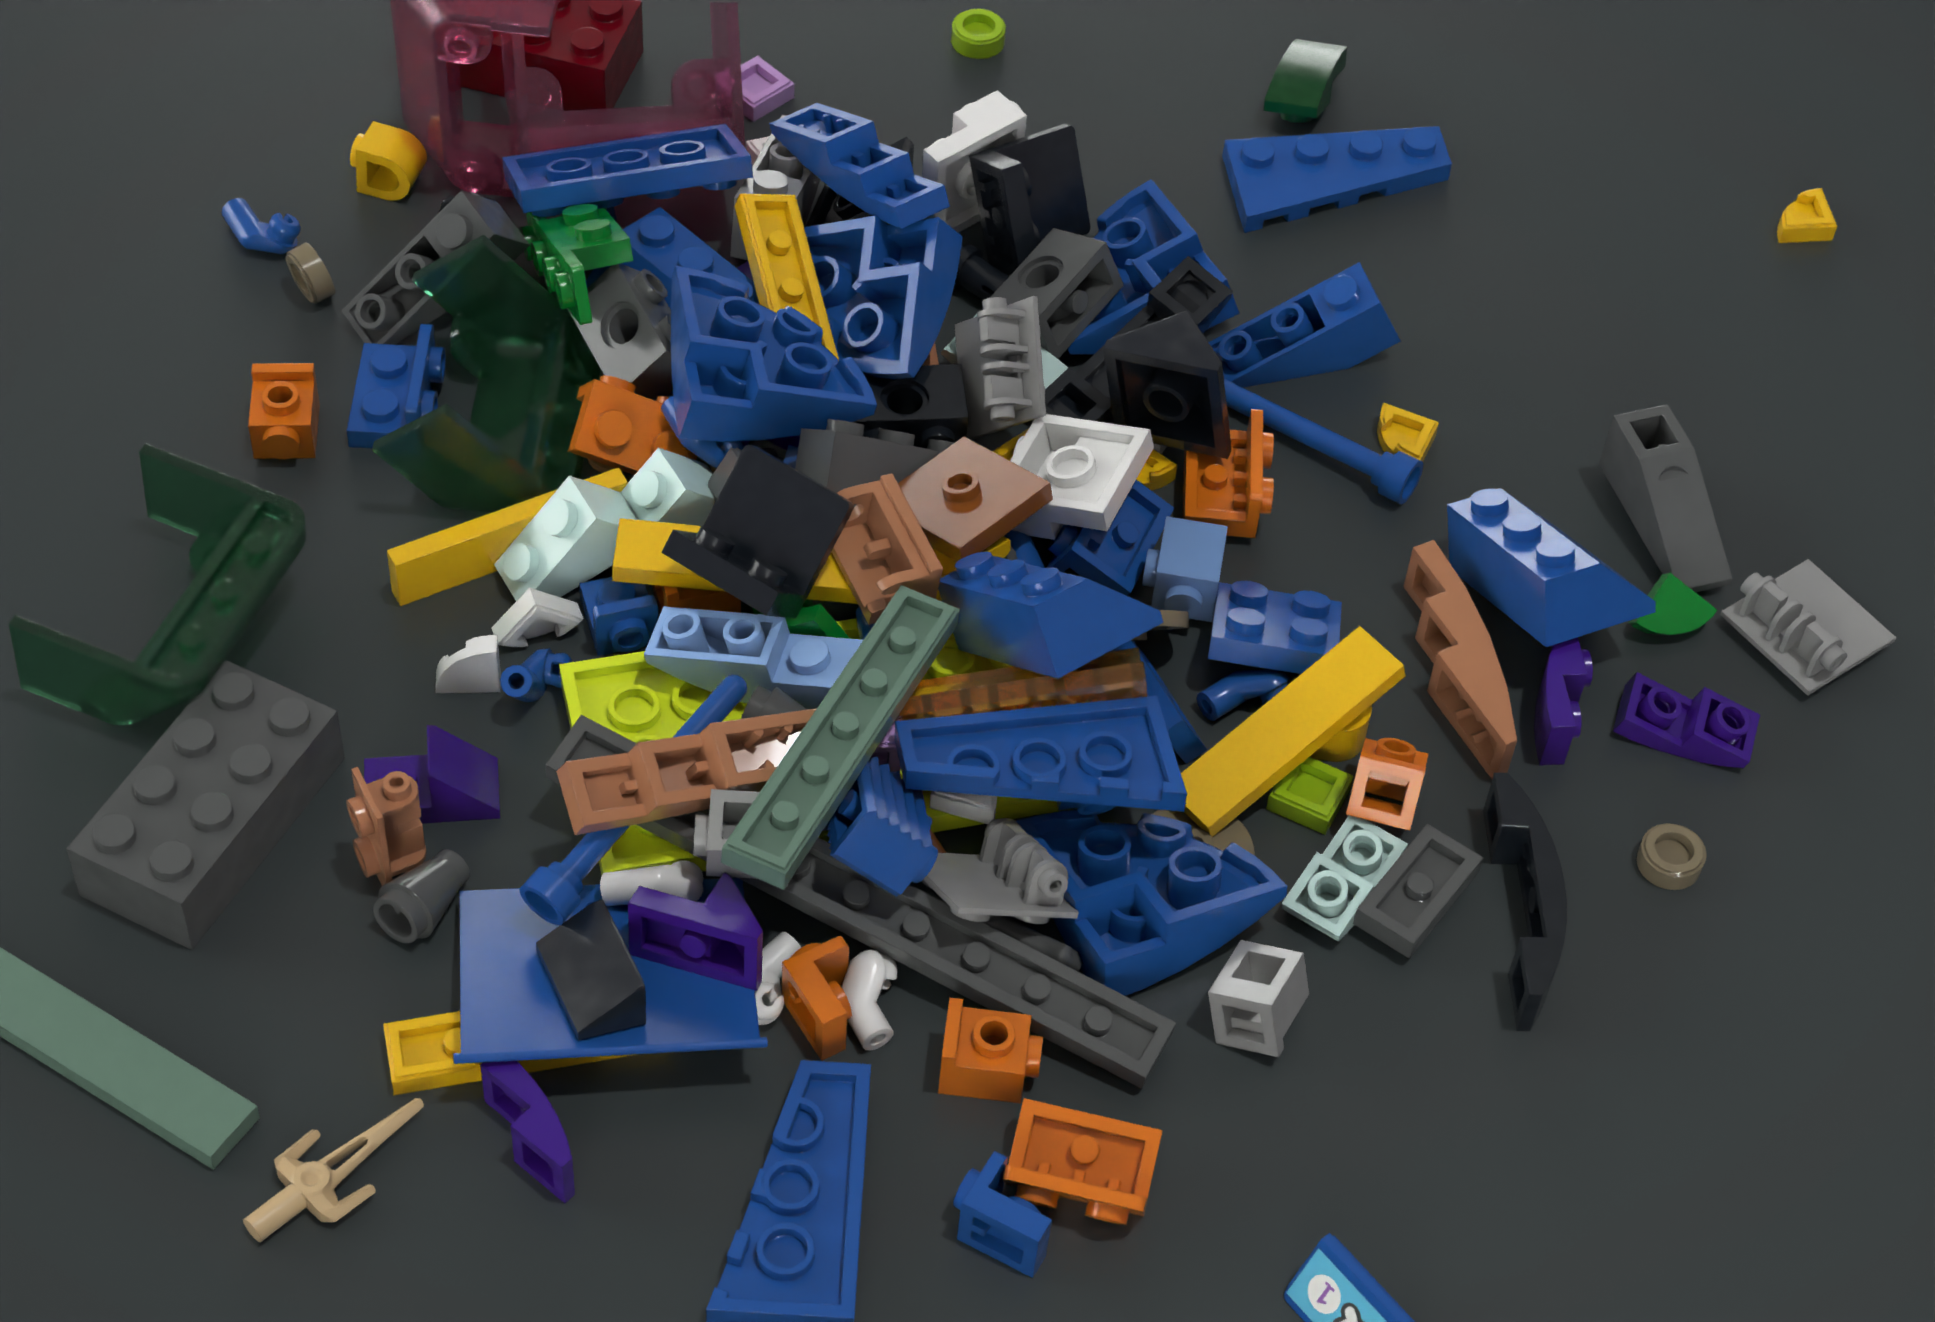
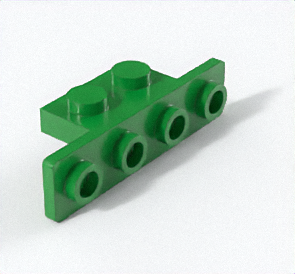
[519,204,633,325]

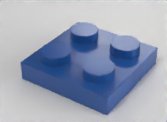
[1208,581,1342,674]

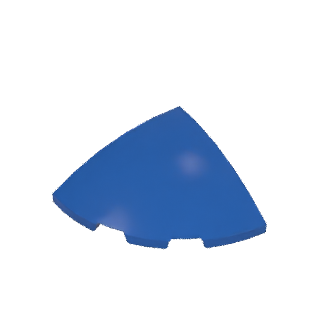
[1067,179,1240,354]
[804,215,963,379]
[671,266,877,441]
[1016,810,1287,996]

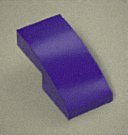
[480,1061,575,1203]

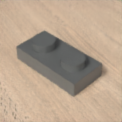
[1353,824,1483,959]

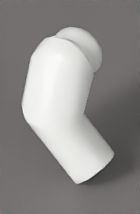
[600,860,704,906]
[755,932,801,1025]
[841,949,898,1051]

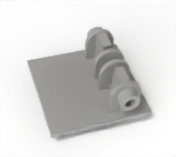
[955,296,1046,440]
[1720,559,1897,695]
[922,818,1079,924]

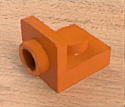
[782,936,852,1061]

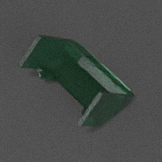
[372,235,600,512]
[8,443,307,725]

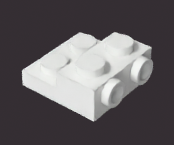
[922,90,1027,232]
[1010,414,1154,540]

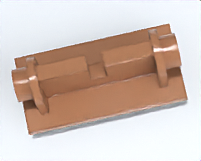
[346,767,427,886]

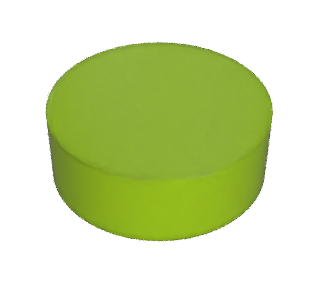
[951,9,1006,59]

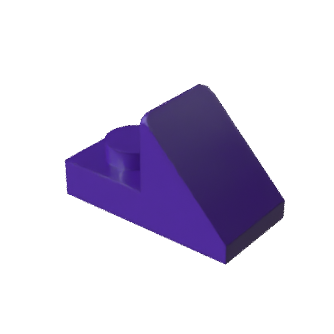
[364,725,500,824]
[628,873,763,991]

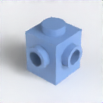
[1142,516,1228,622]

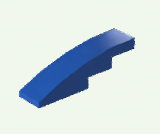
[769,103,950,229]

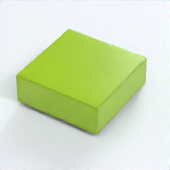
[1266,757,1354,835]

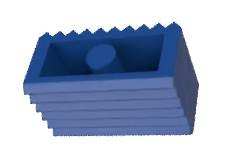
[826,757,938,896]

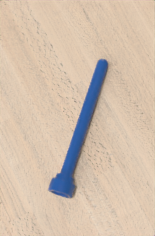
[1224,379,1423,505]
[519,675,747,925]

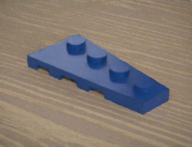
[1222,126,1452,233]
[894,696,1187,812]
[706,1060,871,1322]

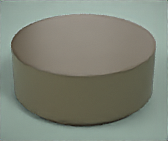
[285,242,335,304]
[1636,823,1707,890]

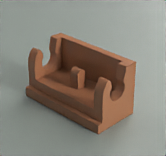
[831,473,943,625]

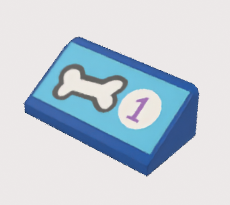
[1284,1233,1415,1322]

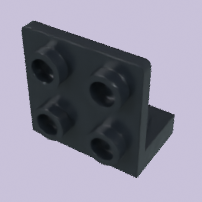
[969,124,1091,274]
[661,445,854,618]

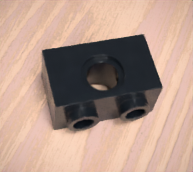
[853,364,968,449]

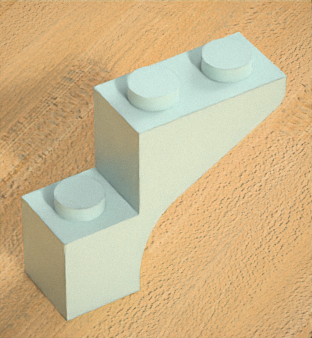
[494,448,717,601]

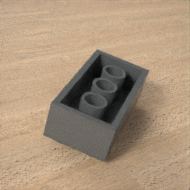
[66,660,345,950]

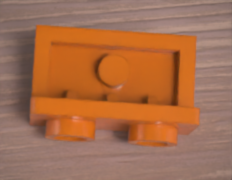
[568,375,697,475]
[1183,409,1274,538]
[1003,1098,1163,1225]

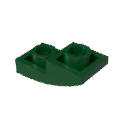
[1264,39,1347,123]

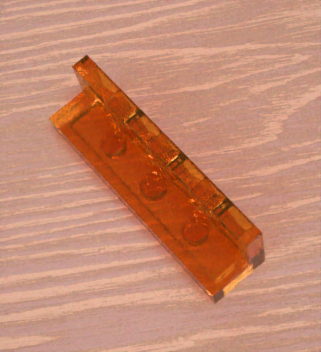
[894,647,1148,722]

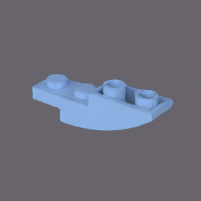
[644,606,863,709]

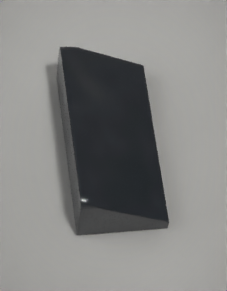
[536,900,646,1040]

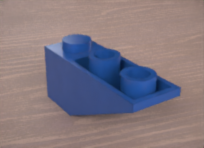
[1209,262,1401,388]

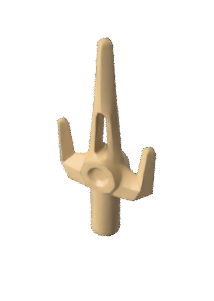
[243,1098,424,1242]

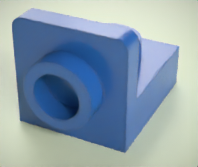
[579,577,659,656]
[953,1151,1052,1278]

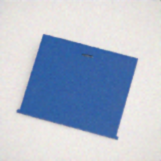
[453,878,768,1064]

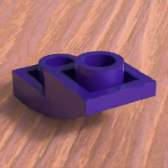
[1534,637,1593,766]
[1613,672,1760,768]

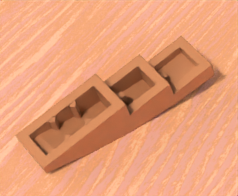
[1403,540,1517,779]
[556,708,817,835]

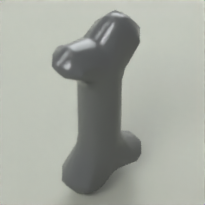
[983,915,1083,972]

